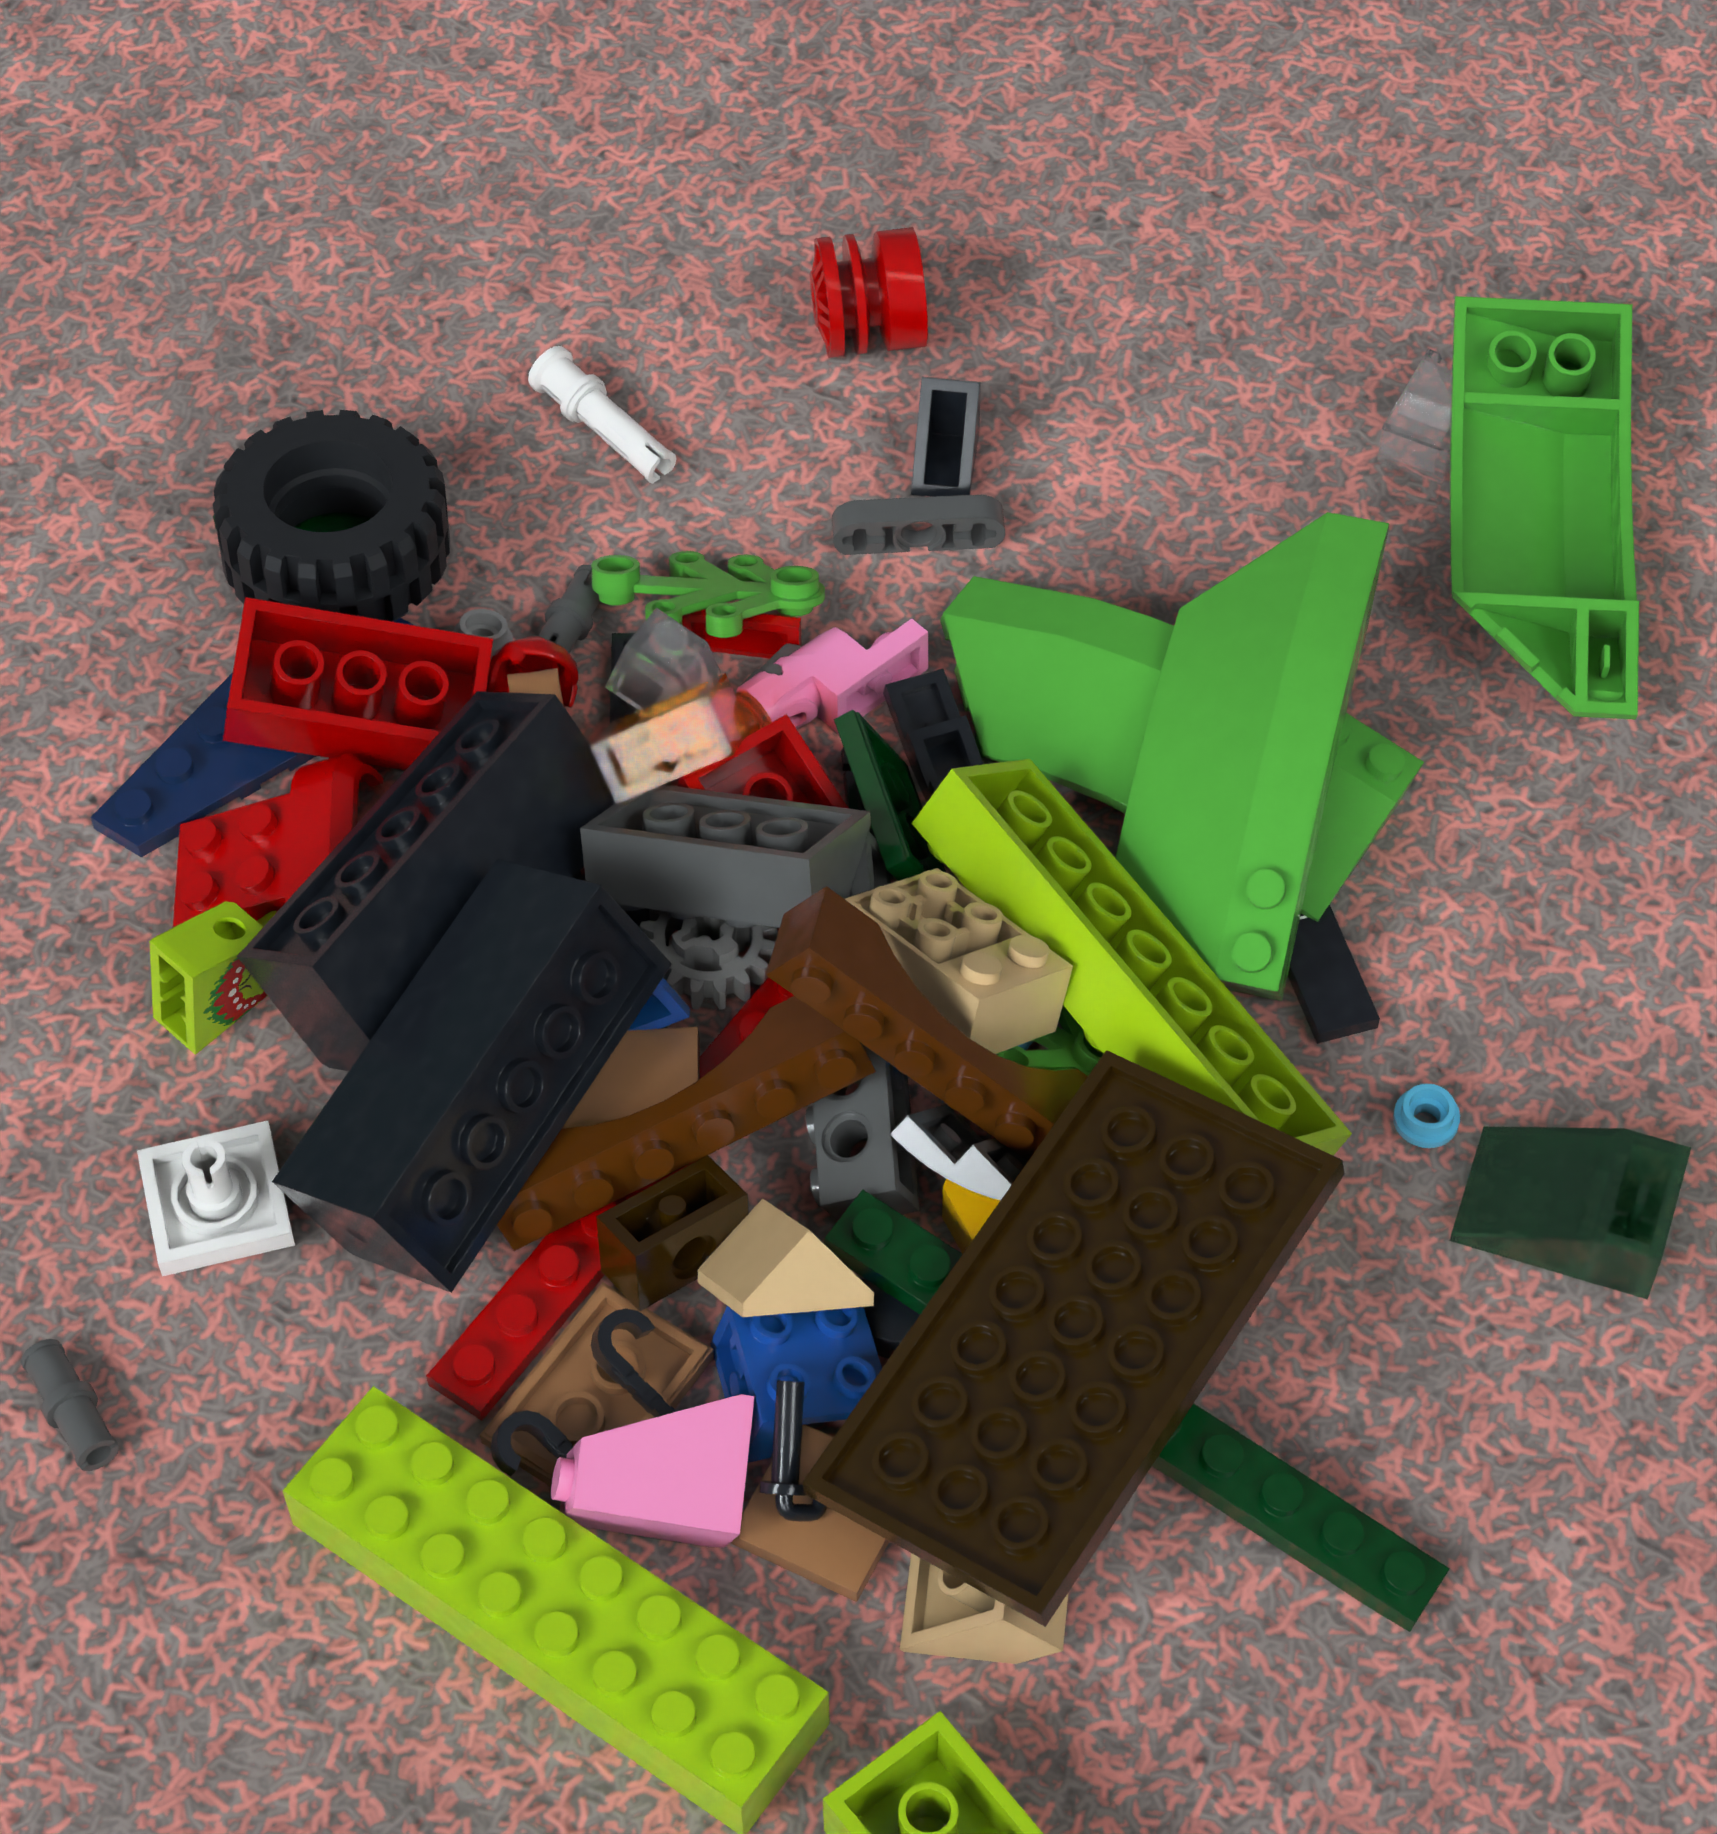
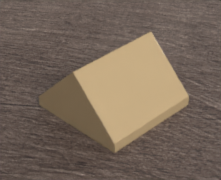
[698,1198,874,1317]

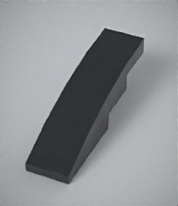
[883,669,990,803]

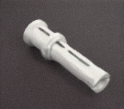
[528,346,676,484]

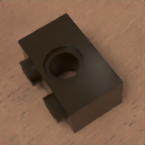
[596,1155,749,1311]

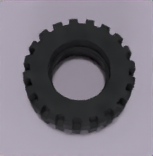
[213,410,450,622]

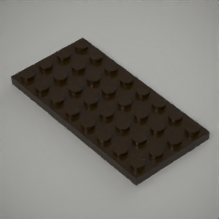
[802,1050,1345,1627]

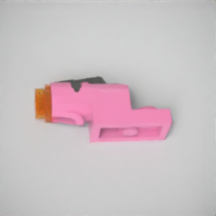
[720,619,928,743]

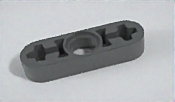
[832,495,1005,555]

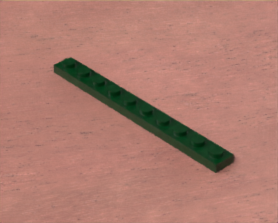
[823,1189,1450,1632]

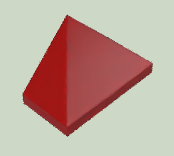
[680,609,802,659]

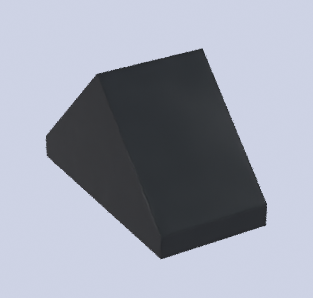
[911,376,981,497]

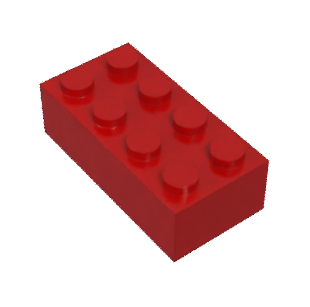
[223,597,493,770]

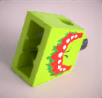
[149,901,277,1055]

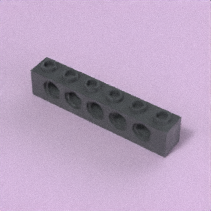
[806,832,920,1221]

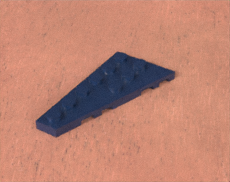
[90,618,413,857]

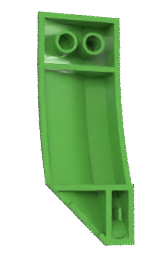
[1450,296,1639,720]
[1115,512,1389,1001]
[940,576,1424,922]

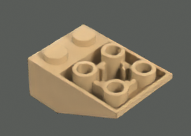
[845,868,1073,1054]

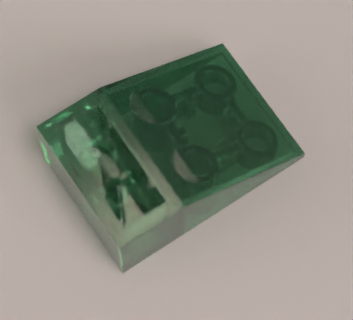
[1450,1126,1691,1300]

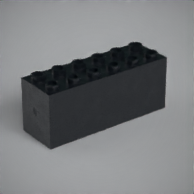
[237,691,626,1071]
[272,859,672,1293]

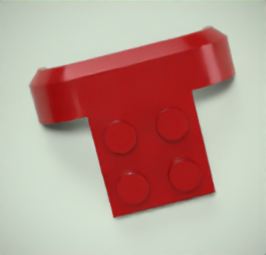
[173,753,384,927]

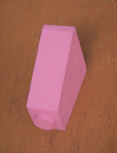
[551,1394,755,1548]

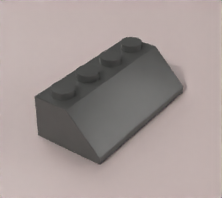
[580,782,871,928]

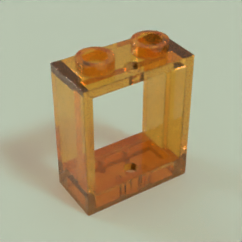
[590,673,751,804]

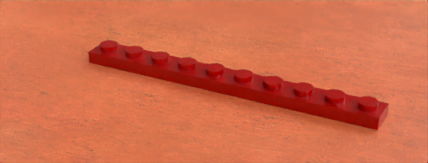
[426,977,794,1421]

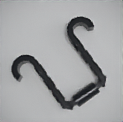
[490,1308,677,1477]

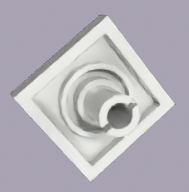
[137,1121,295,1277]

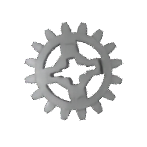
[640,909,777,1010]

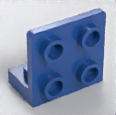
[710,1306,882,1463]

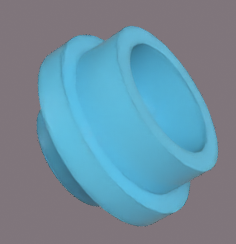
[1393,1084,1460,1148]

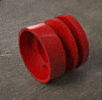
[810,227,928,358]

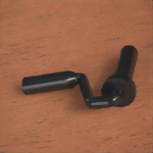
[760,1380,827,1522]

